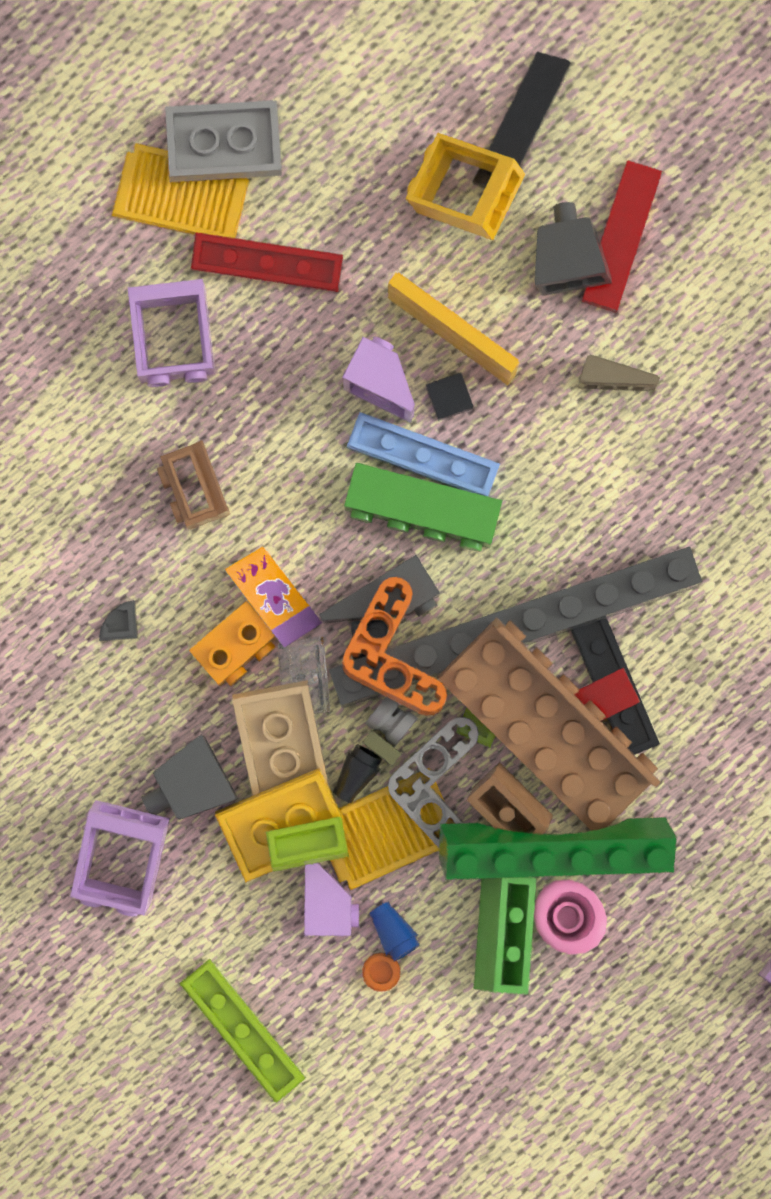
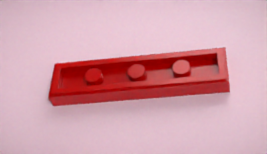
[581,160,662,313]
[191,232,344,292]

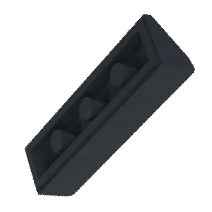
[472,52,572,189]

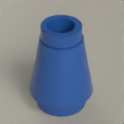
[369,902,420,962]

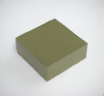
[362,730,402,766]

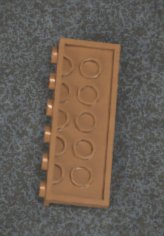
[437,618,661,831]

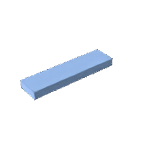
[347,412,500,496]

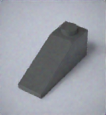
[319,555,440,623]

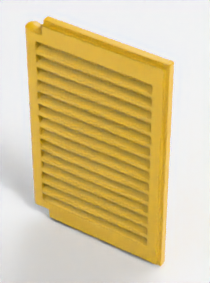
[111,143,249,238]
[330,768,455,890]

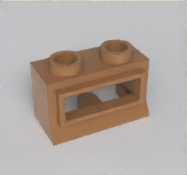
[157,440,231,530]

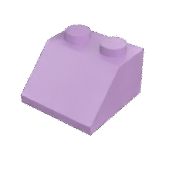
[342,336,415,423]

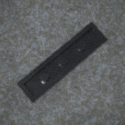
[571,618,660,755]

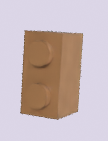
[466,762,553,834]

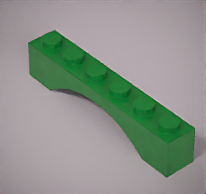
[439,817,677,880]

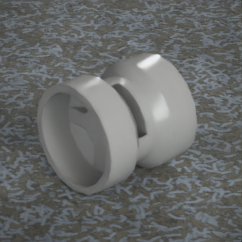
[365,697,418,747]

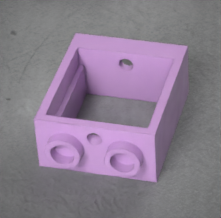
[128,279,215,387]
[70,800,170,916]

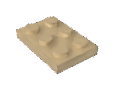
[232,680,329,795]

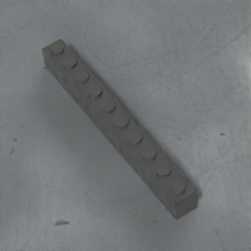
[329,546,703,709]

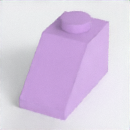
[305,863,359,936]

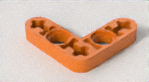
[342,577,447,716]

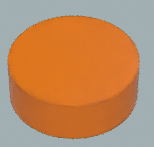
[362,952,400,992]

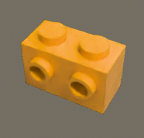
[189,601,277,687]

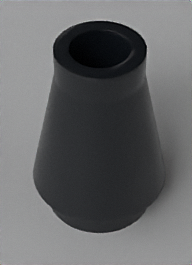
[332,744,382,803]

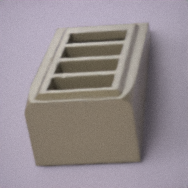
[577,354,660,391]

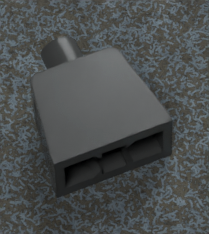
[535,202,612,296]
[141,735,239,820]

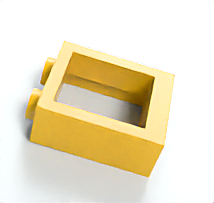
[405,133,525,240]

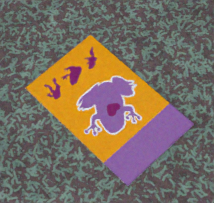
[224,547,322,648]

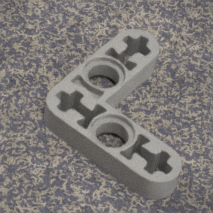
[388,717,478,848]

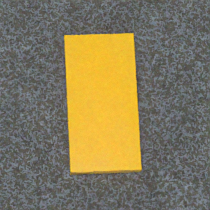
[388,272,519,386]

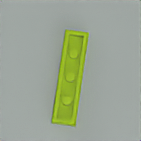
[180,959,306,1103]

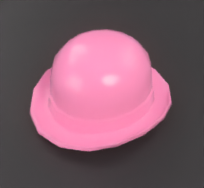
[534,879,607,954]

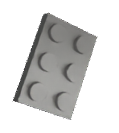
[165,100,282,182]

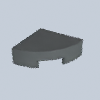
[99,600,138,642]

